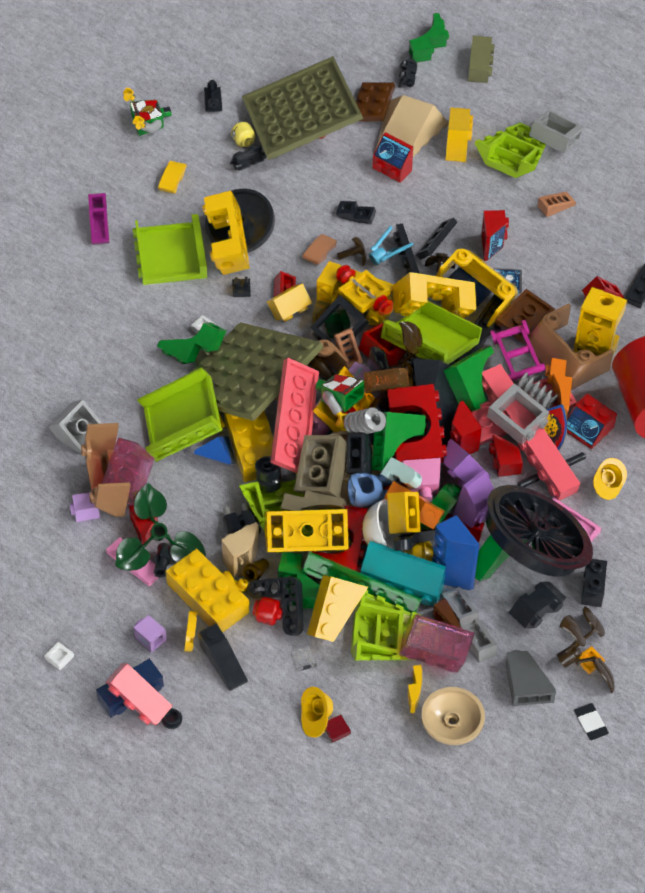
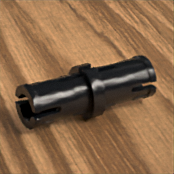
[154,543,170,578]

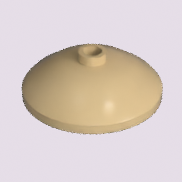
[421,687,485,745]

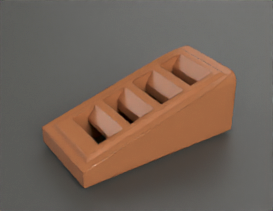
[537,192,576,217]
[334,328,363,368]

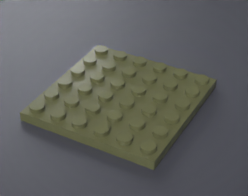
[242,56,363,160]
[190,322,323,421]

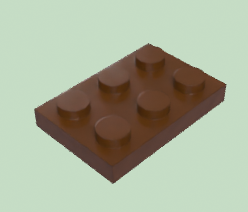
[356,82,395,121]
[495,289,555,344]

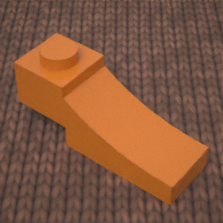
[544,358,572,416]
[384,480,445,529]

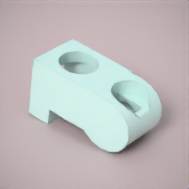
[381,457,422,489]

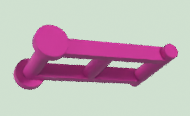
[490,320,546,381]

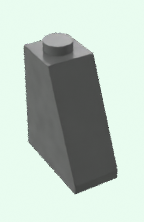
[505,650,556,706]

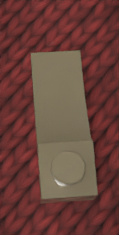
[281,490,345,511]

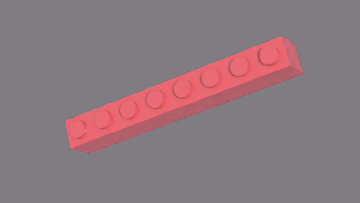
[482,364,580,501]

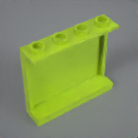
[132,214,207,285]
[381,300,482,365]
[137,367,222,462]

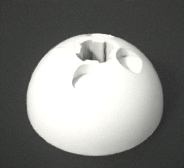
[362,499,403,552]

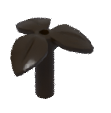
[337,237,367,266]
[425,253,456,277]

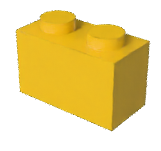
[266,283,312,322]
[387,492,420,534]

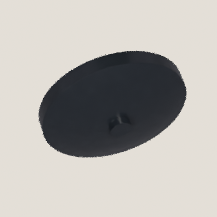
[205,188,275,253]

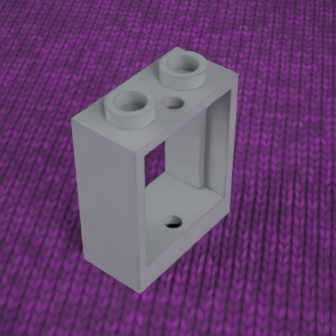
[529,110,584,153]
[487,384,549,445]

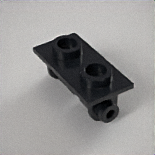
[398,54,418,88]
[204,80,222,112]
[230,145,267,171]

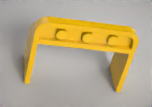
[436,249,518,327]

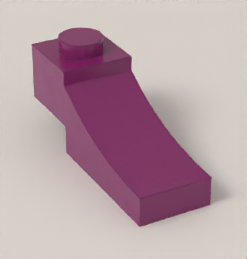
[88,193,110,245]

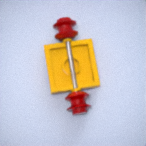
[336,265,393,316]

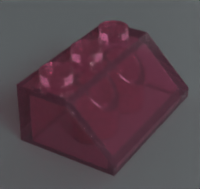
[102,437,154,506]
[399,614,475,673]

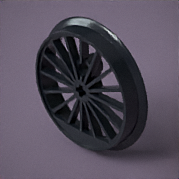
[485,485,593,577]

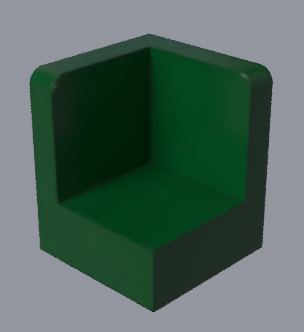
[324,309,351,339]

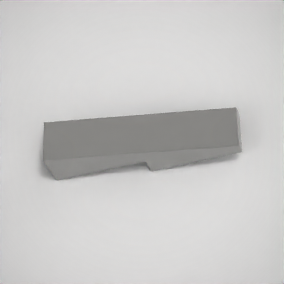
[442,587,497,663]

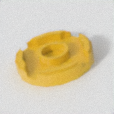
[184,610,197,652]

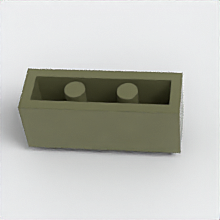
[468,36,495,83]

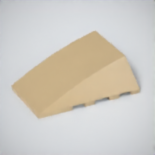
[376,95,448,157]

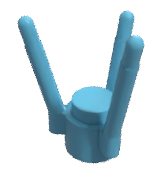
[369,226,414,266]

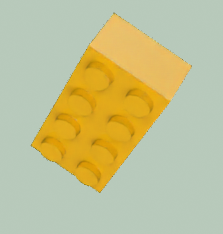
[224,411,281,482]
[166,549,250,632]

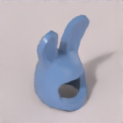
[348,473,399,507]

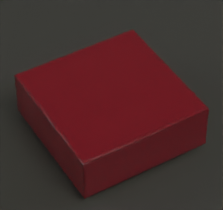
[325,714,351,743]

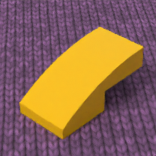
[158,160,187,194]
[407,665,422,713]

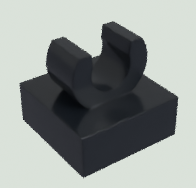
[232,277,251,297]

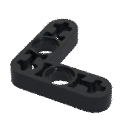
[393,528,436,551]
[247,576,304,636]

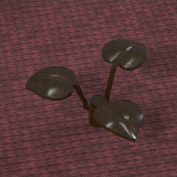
[390,321,423,387]
[557,606,615,693]

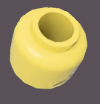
[231,122,256,147]

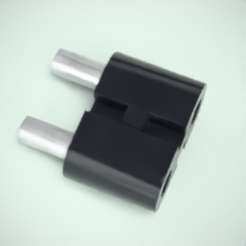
[222,503,261,535]

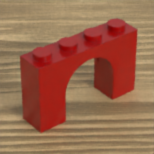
[387,384,447,463]
[308,505,367,580]

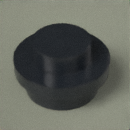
[161,708,183,729]

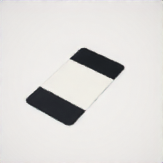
[574,703,609,740]

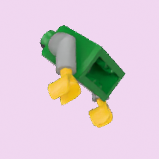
[123,87,172,136]
[316,374,374,429]

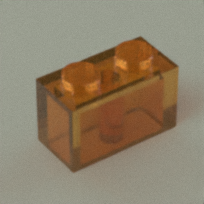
[363,368,409,392]

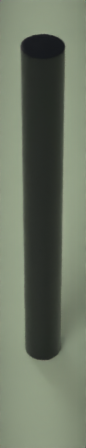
[517,452,586,487]

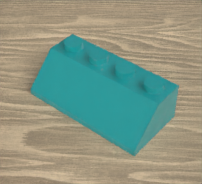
[361,541,446,606]

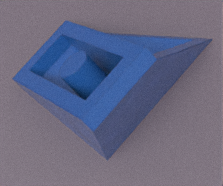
[194,436,236,465]

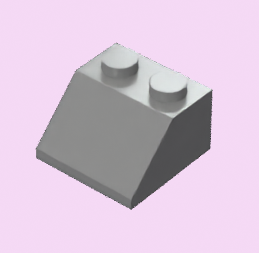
[48,399,103,453]

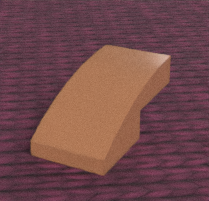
[303,234,337,265]

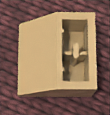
[221,522,259,578]

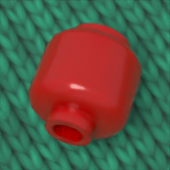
[253,597,282,625]

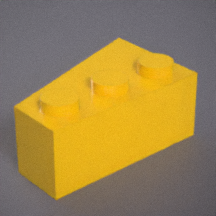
[446,107,473,162]

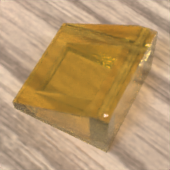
[312,300,330,324]

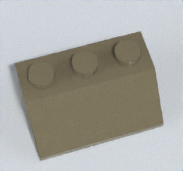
[294,435,347,498]

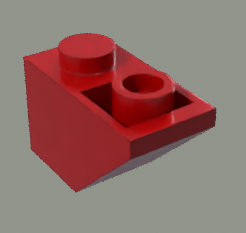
[489,434,523,477]

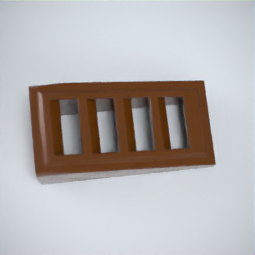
[432,598,463,644]

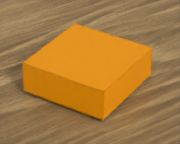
[580,646,605,674]

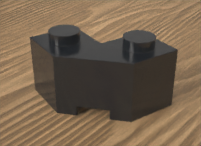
[508,581,566,629]

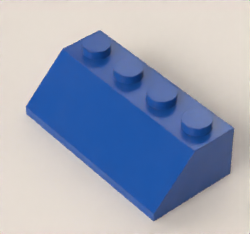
[432,515,479,590]

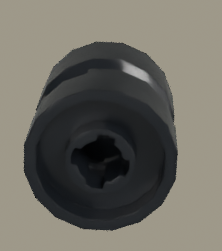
[255,456,282,493]

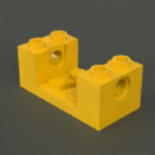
[202,190,250,275]
[316,261,394,326]
[393,272,476,319]
[573,287,627,357]
[264,509,348,552]

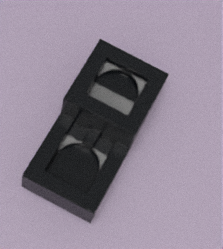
[336,201,376,224]

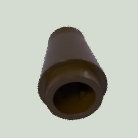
[308,355,335,381]
[243,558,269,582]

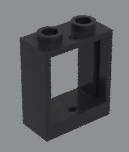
[310,295,369,347]

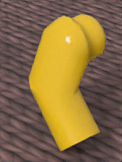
[222,571,249,592]

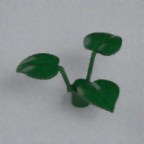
[115,483,206,571]

